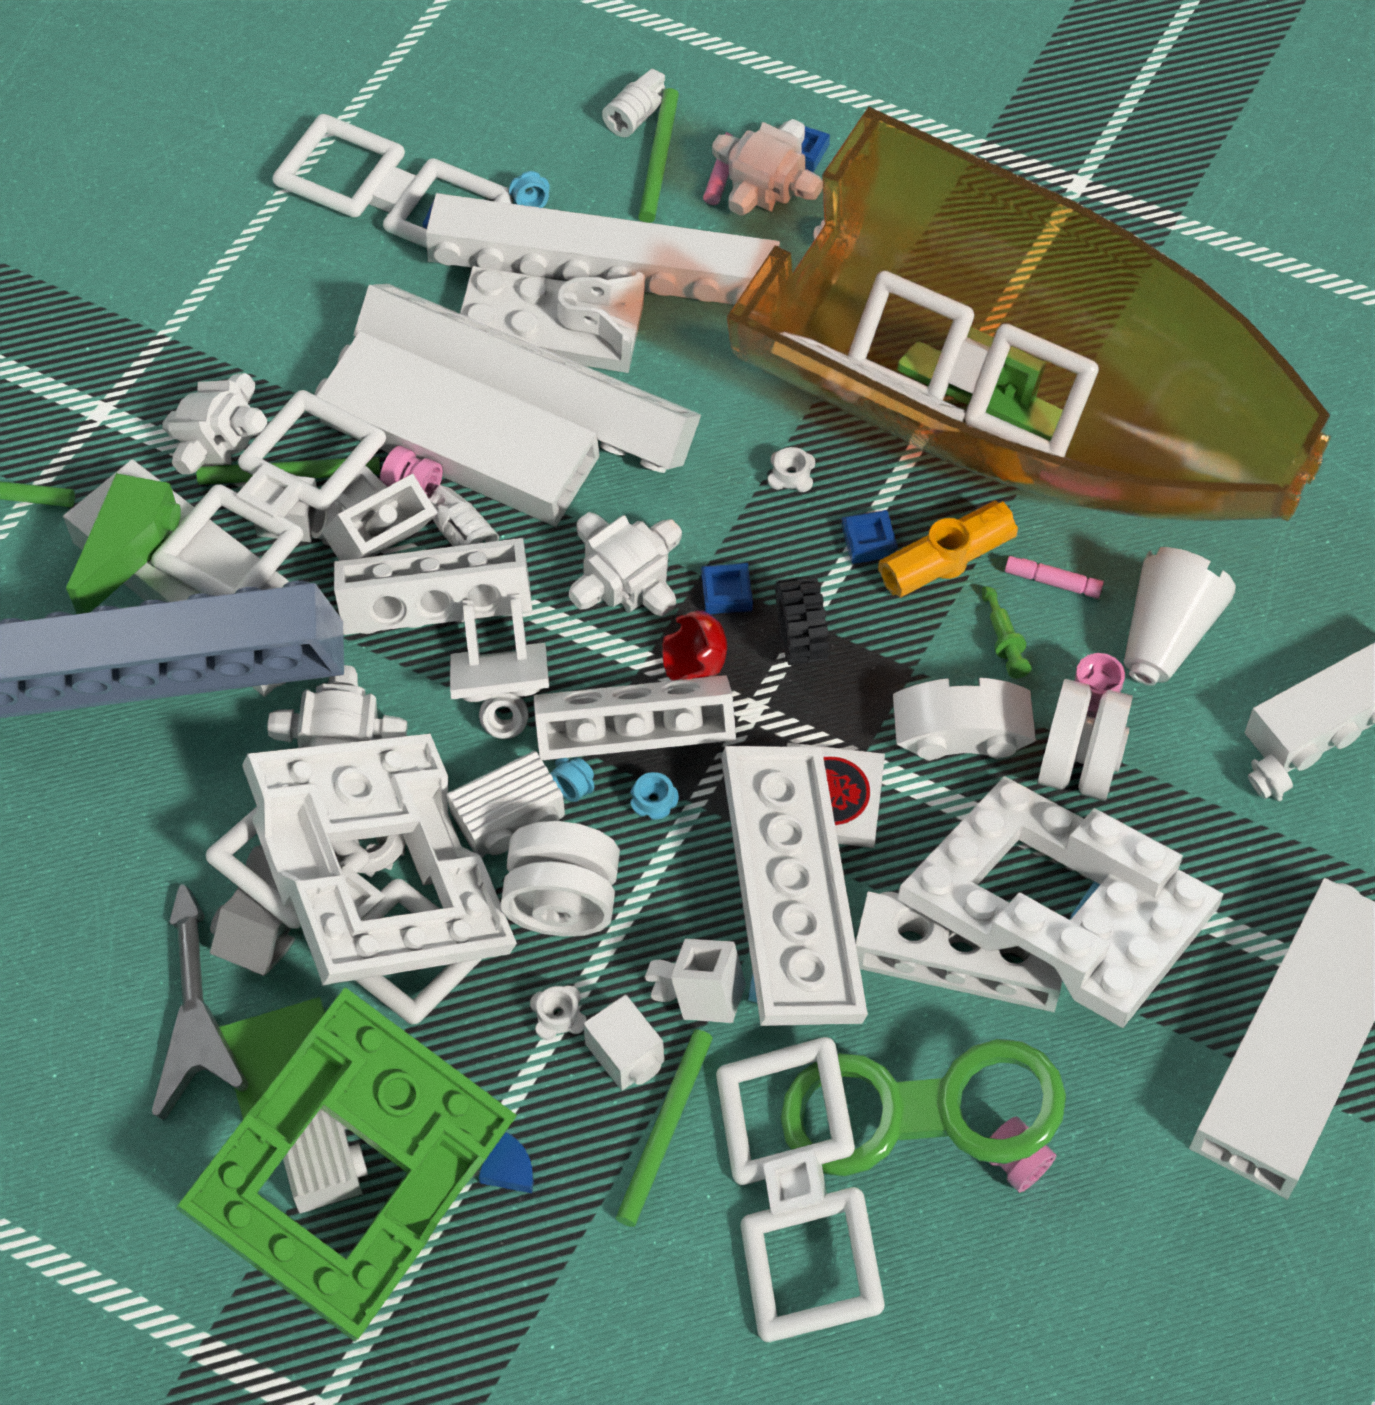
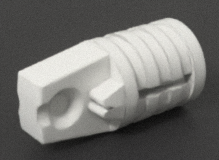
[602,69,665,137]
[429,485,499,547]

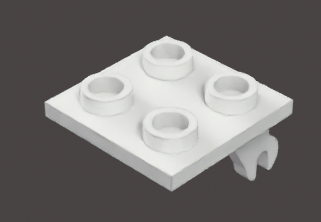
[450,594,549,702]

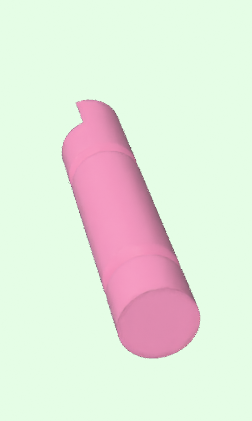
[703,132,734,205]
[1005,556,1104,599]

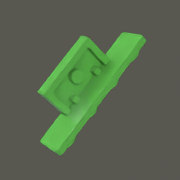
[897,327,1063,441]

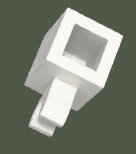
[645,939,746,1023]

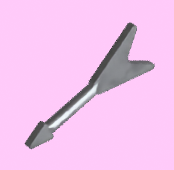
[152,884,248,1119]

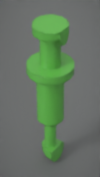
[982,586,1031,679]

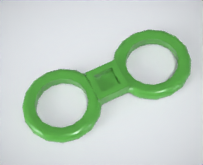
[780,1039,1066,1176]

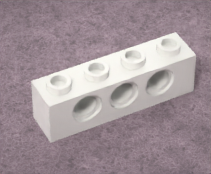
[334,538,532,635]
[534,675,736,760]
[855,891,1062,1012]

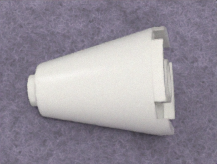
[1124,547,1236,686]

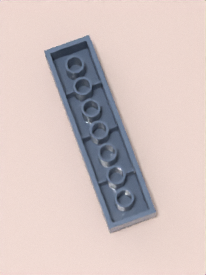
[0,581,344,718]

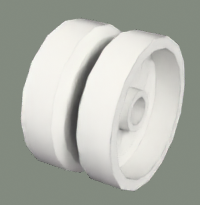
[1038,679,1133,801]
[501,821,620,937]

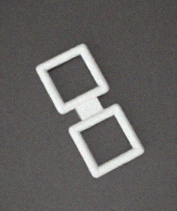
[272,114,514,248]
[848,271,1099,463]
[151,390,386,596]
[206,807,482,1024]
[716,1037,885,1342]

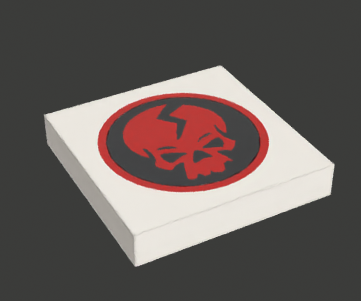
[787,743,885,848]

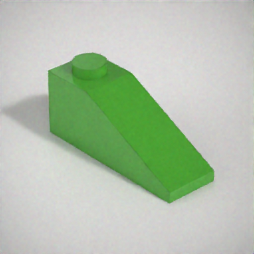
[66,473,181,614]

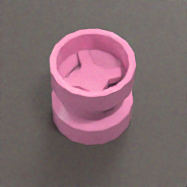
[380,446,443,498]
[1075,653,1125,718]
[989,1116,1057,1193]

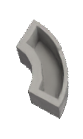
[210,845,295,975]

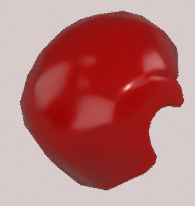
[662,611,727,681]

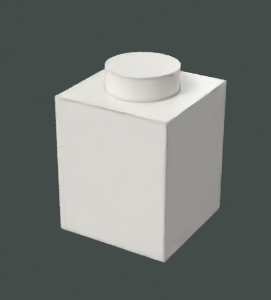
[583,995,664,1091]

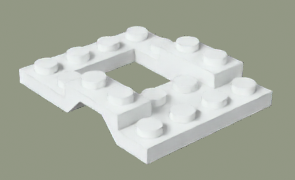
[242,734,517,985]
[898,776,1223,1028]

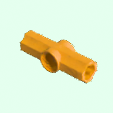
[878,500,1018,598]

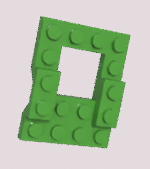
[176,987,517,1342]

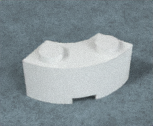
[893,678,1036,761]

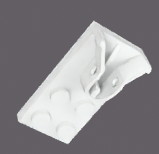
[460,266,645,373]

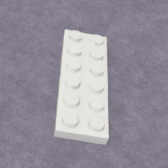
[721,746,868,1026]

